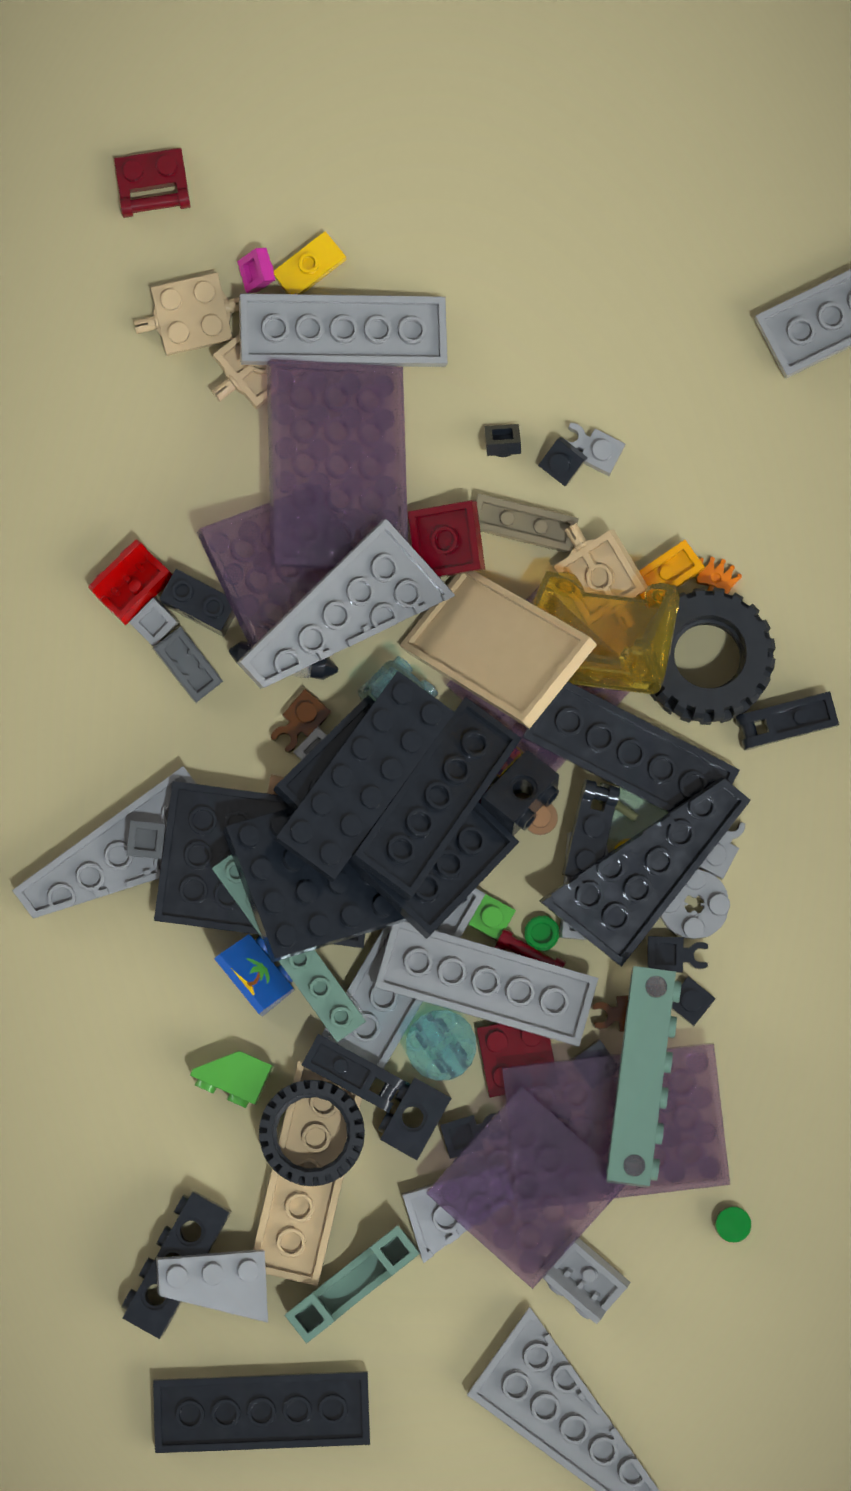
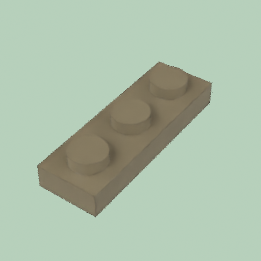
[476,493,579,554]

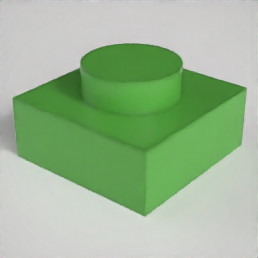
[468,894,516,941]

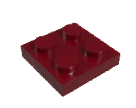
[408,500,486,577]
[476,1024,559,1098]

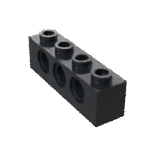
[121,1191,232,1339]

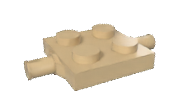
[134,273,239,356]
[211,334,310,410]
[554,523,649,632]

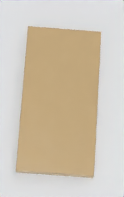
[399,572,597,729]

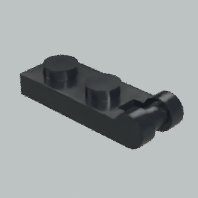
[735,691,839,751]
[562,779,620,878]
[301,1034,406,1113]

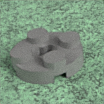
[661,869,730,939]

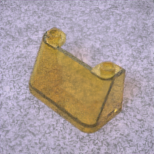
[532,571,680,694]

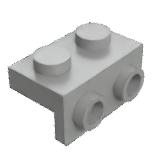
[543,1236,631,1324]

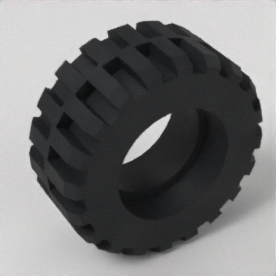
[640,587,776,725]

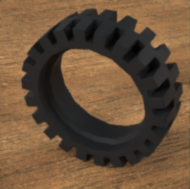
[259,1080,365,1186]

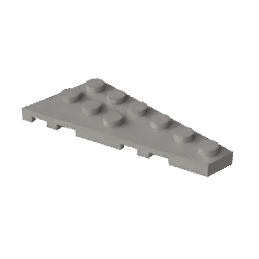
[237,519,455,689]
[12,766,196,919]
[467,1307,659,1491]

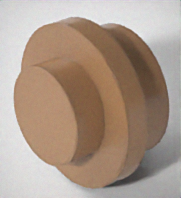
[527,804,558,835]

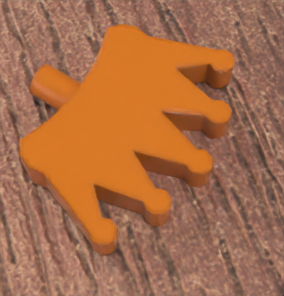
[696,557,742,594]

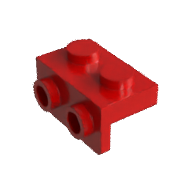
[88,539,173,626]

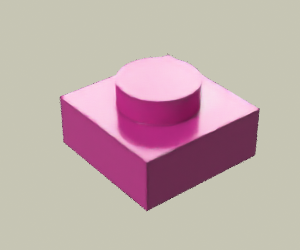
[237,248,275,293]

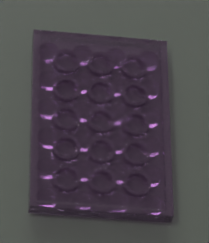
[267,359,408,569]
[502,1042,730,1210]

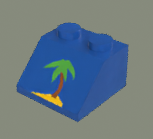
[214,934,295,1017]

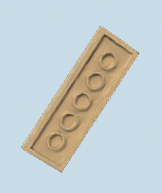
[253,1061,362,1286]

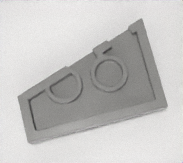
[402,1162,515,1263]
[156,1249,268,1322]

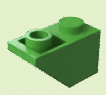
[190,1051,274,1108]

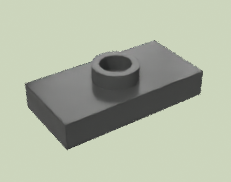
[152,627,223,703]

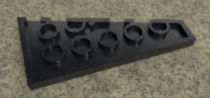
[539,778,751,967]

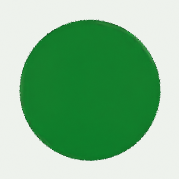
[524,916,560,951]
[715,1207,751,1243]

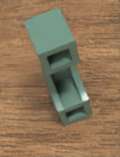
[285,1224,420,1344]

